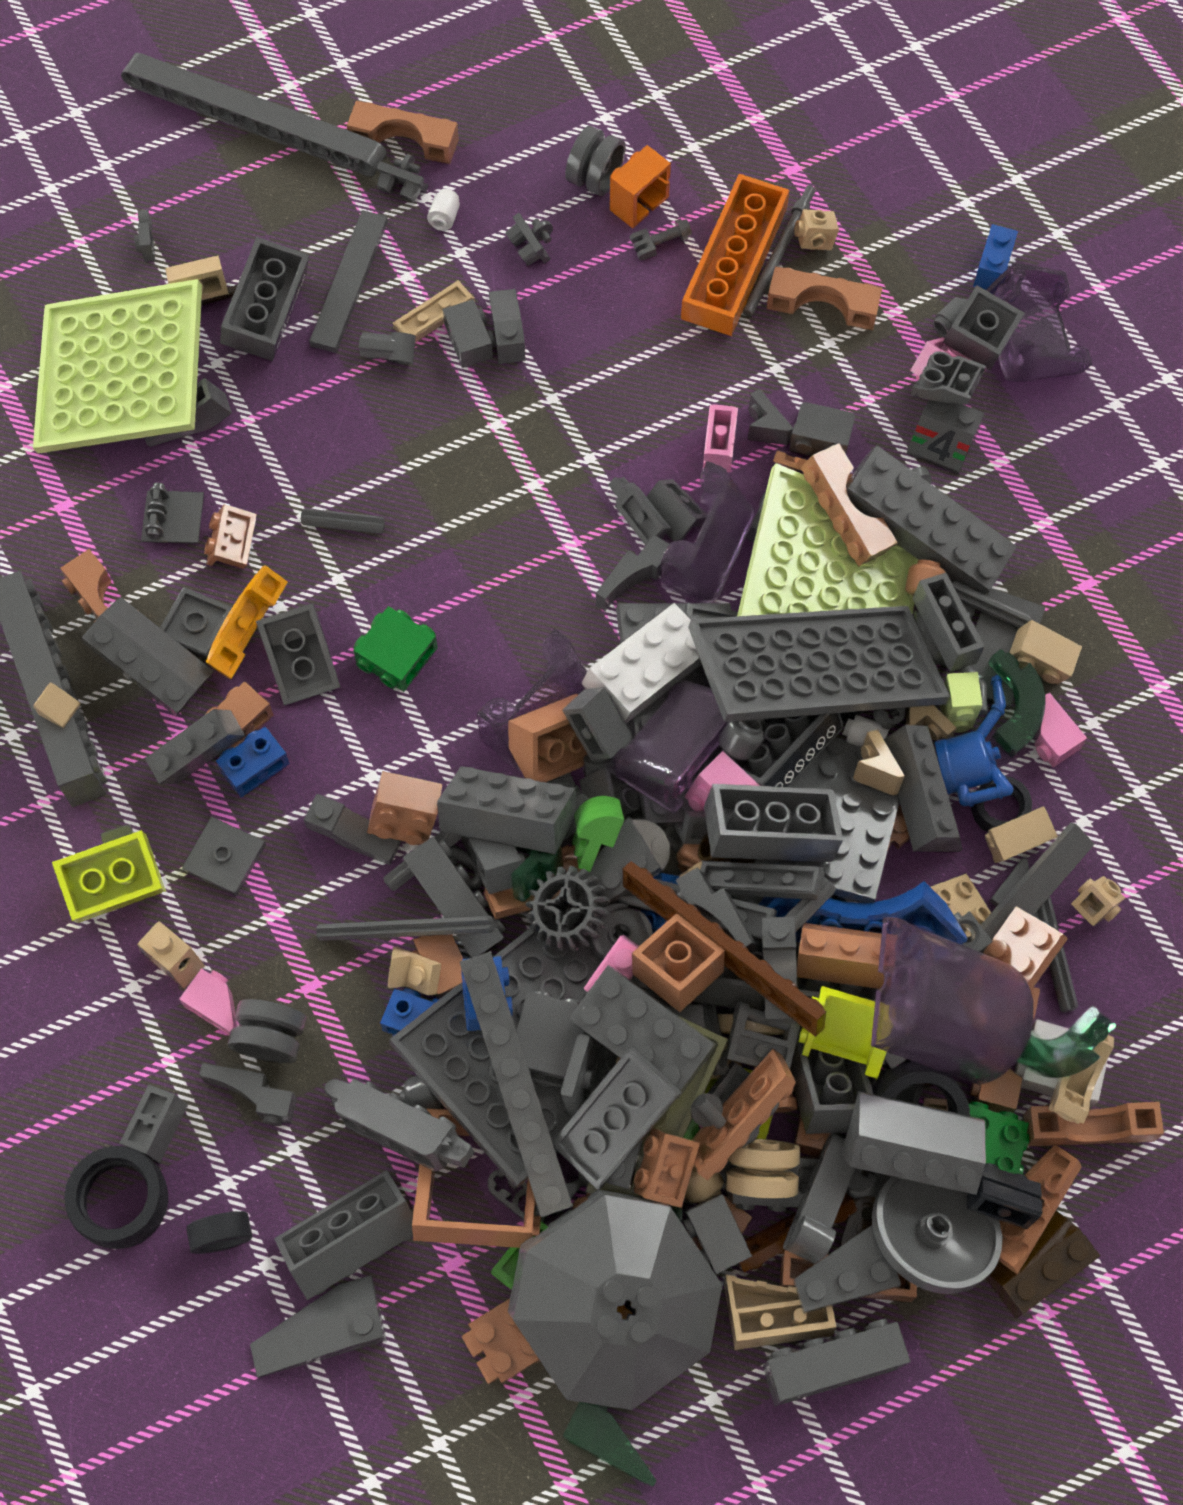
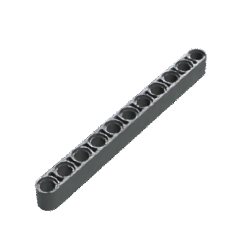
[121,53,387,176]

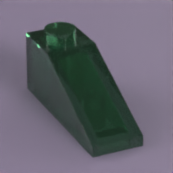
[562,1402,657,1488]

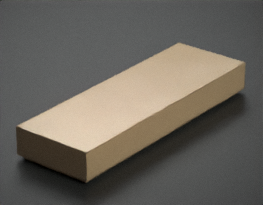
[393,280,475,343]

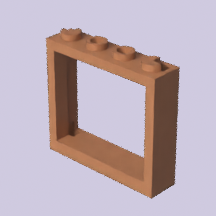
[412,1108,541,1248]

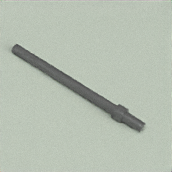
[743,185,816,317]

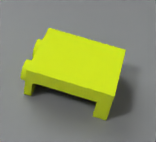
[798,986,898,1079]

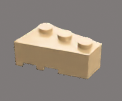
[724,1274,836,1350]

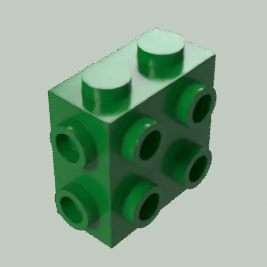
[353,606,438,692]
[969,1102,1030,1174]

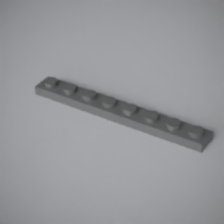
[460,951,572,1217]

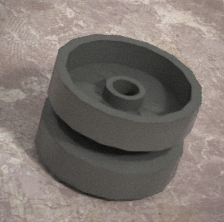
[565,126,626,196]
[228,999,306,1063]

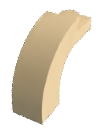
[1048,1024,1114,1124]

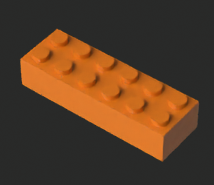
[681,174,790,336]

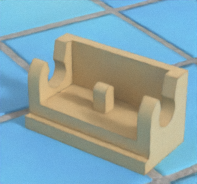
[985,806,1058,863]

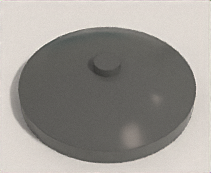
[872,1176,1002,1294]

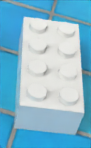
[582,603,702,723]

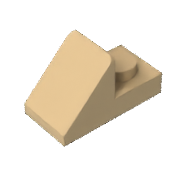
[906,705,957,741]
[853,730,904,795]
[387,946,441,995]

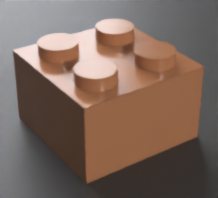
[367,771,442,845]
[632,913,725,1012]

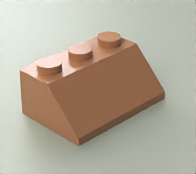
[508,694,587,782]
[797,923,900,991]

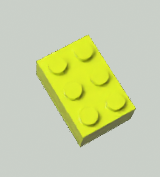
[52,830,166,923]

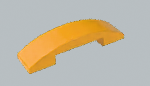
[206,565,288,679]

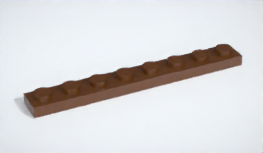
[622,861,826,1037]

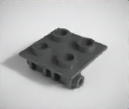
[141,483,204,544]

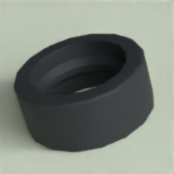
[971,776,1032,833]
[186,1211,252,1254]

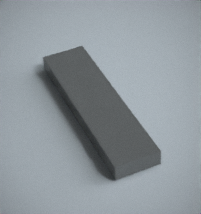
[700,861,824,900]

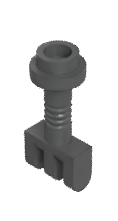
[629,218,692,260]

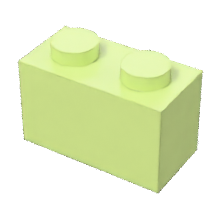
[940,672,983,733]

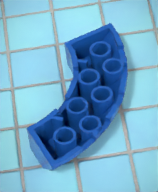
[758,881,967,963]

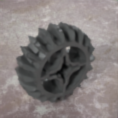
[525,866,610,952]

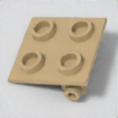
[931,873,991,938]

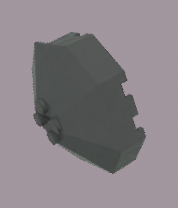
[508,1189,722,1410]

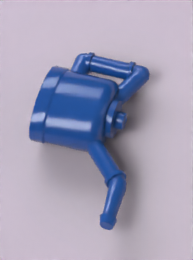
[935,675,1013,807]

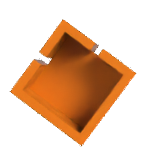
[610,145,671,228]

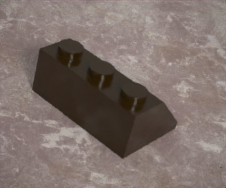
[986,1210,1101,1319]

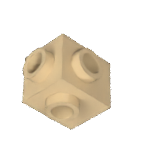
[794,209,839,250]
[1071,876,1125,926]

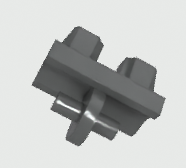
[377,154,429,203]
[505,213,553,266]

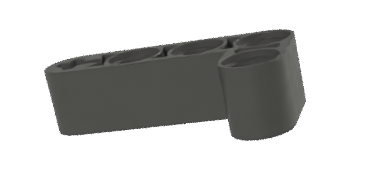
[783,1132,855,1264]

